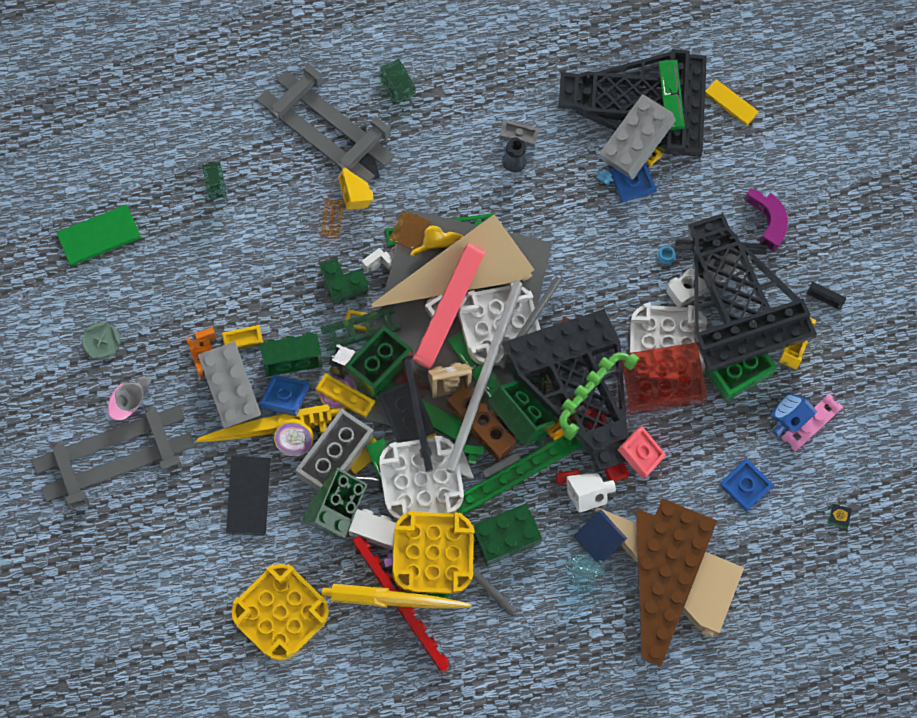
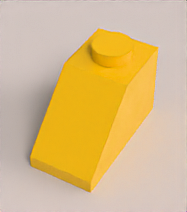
[338,168,373,210]

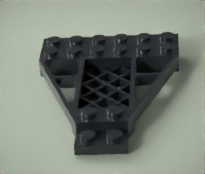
[558,49,707,157]
[688,213,817,373]
[502,309,628,472]

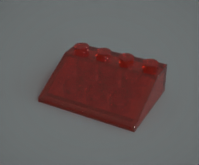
[621,342,707,415]

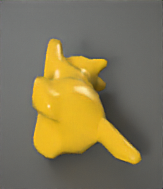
[410,225,463,256]

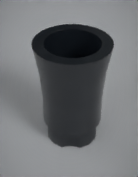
[502,137,527,172]

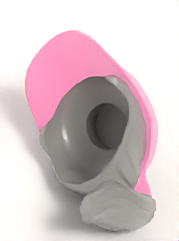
[108,376,151,420]

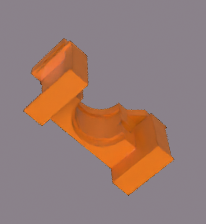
[186,326,216,380]

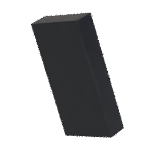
[806,281,847,310]

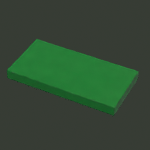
[56,204,141,266]

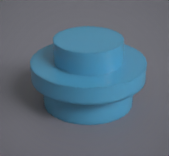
[596,169,613,185]
[657,246,676,265]

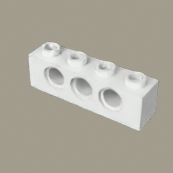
[666,253,742,307]

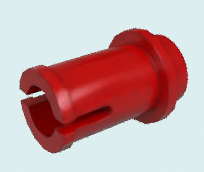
[555,469,580,486]

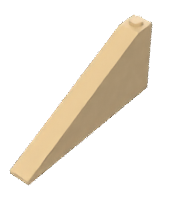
[370,214,534,308]
[593,507,744,637]

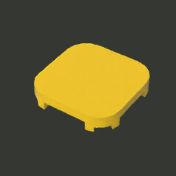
[392,511,475,594]
[231,564,329,661]

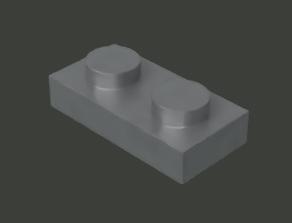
[499,119,539,147]

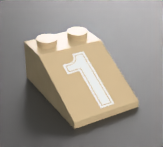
[428,363,472,398]

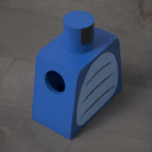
[770,392,817,437]

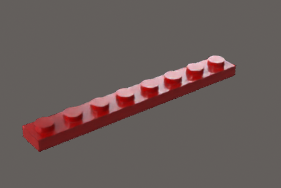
[353,536,450,674]

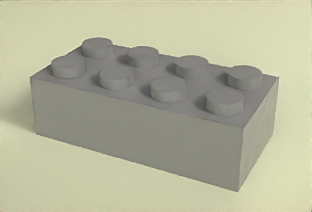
[599,94,676,180]
[198,342,261,428]
[295,408,374,491]

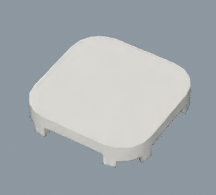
[458,283,541,365]
[629,303,707,381]
[380,436,464,520]

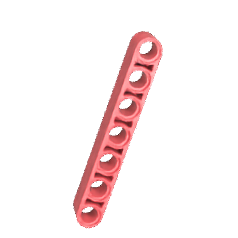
[412,243,485,370]

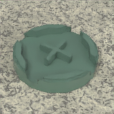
[82,322,121,360]

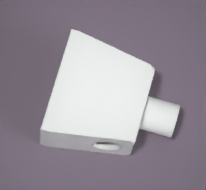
[567,473,616,512]

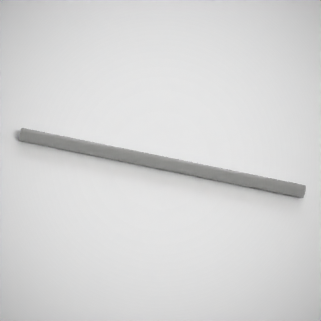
[445,281,523,474]

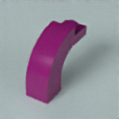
[744,188,788,252]

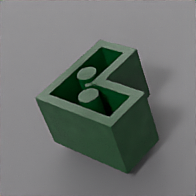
[319,258,369,305]

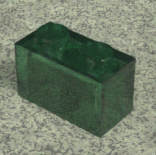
[378,59,416,104]
[202,161,228,200]

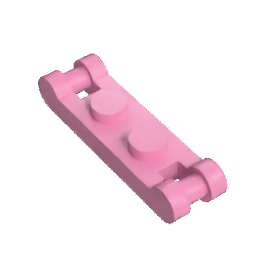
[781,393,843,452]

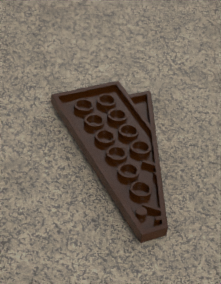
[636,498,717,667]

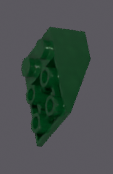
[302,467,368,538]

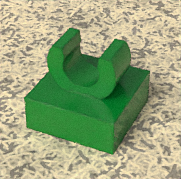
[464,445,484,464]

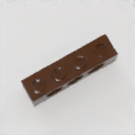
[447,386,516,462]

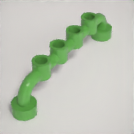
[559,352,640,440]

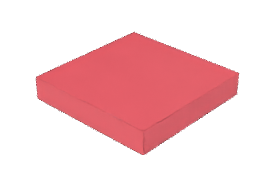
[618,426,666,479]

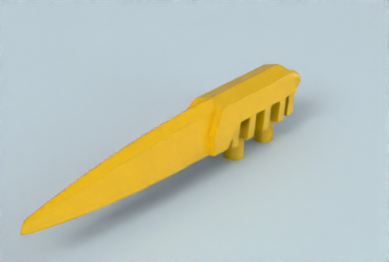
[196,404,340,442]
[322,584,472,609]

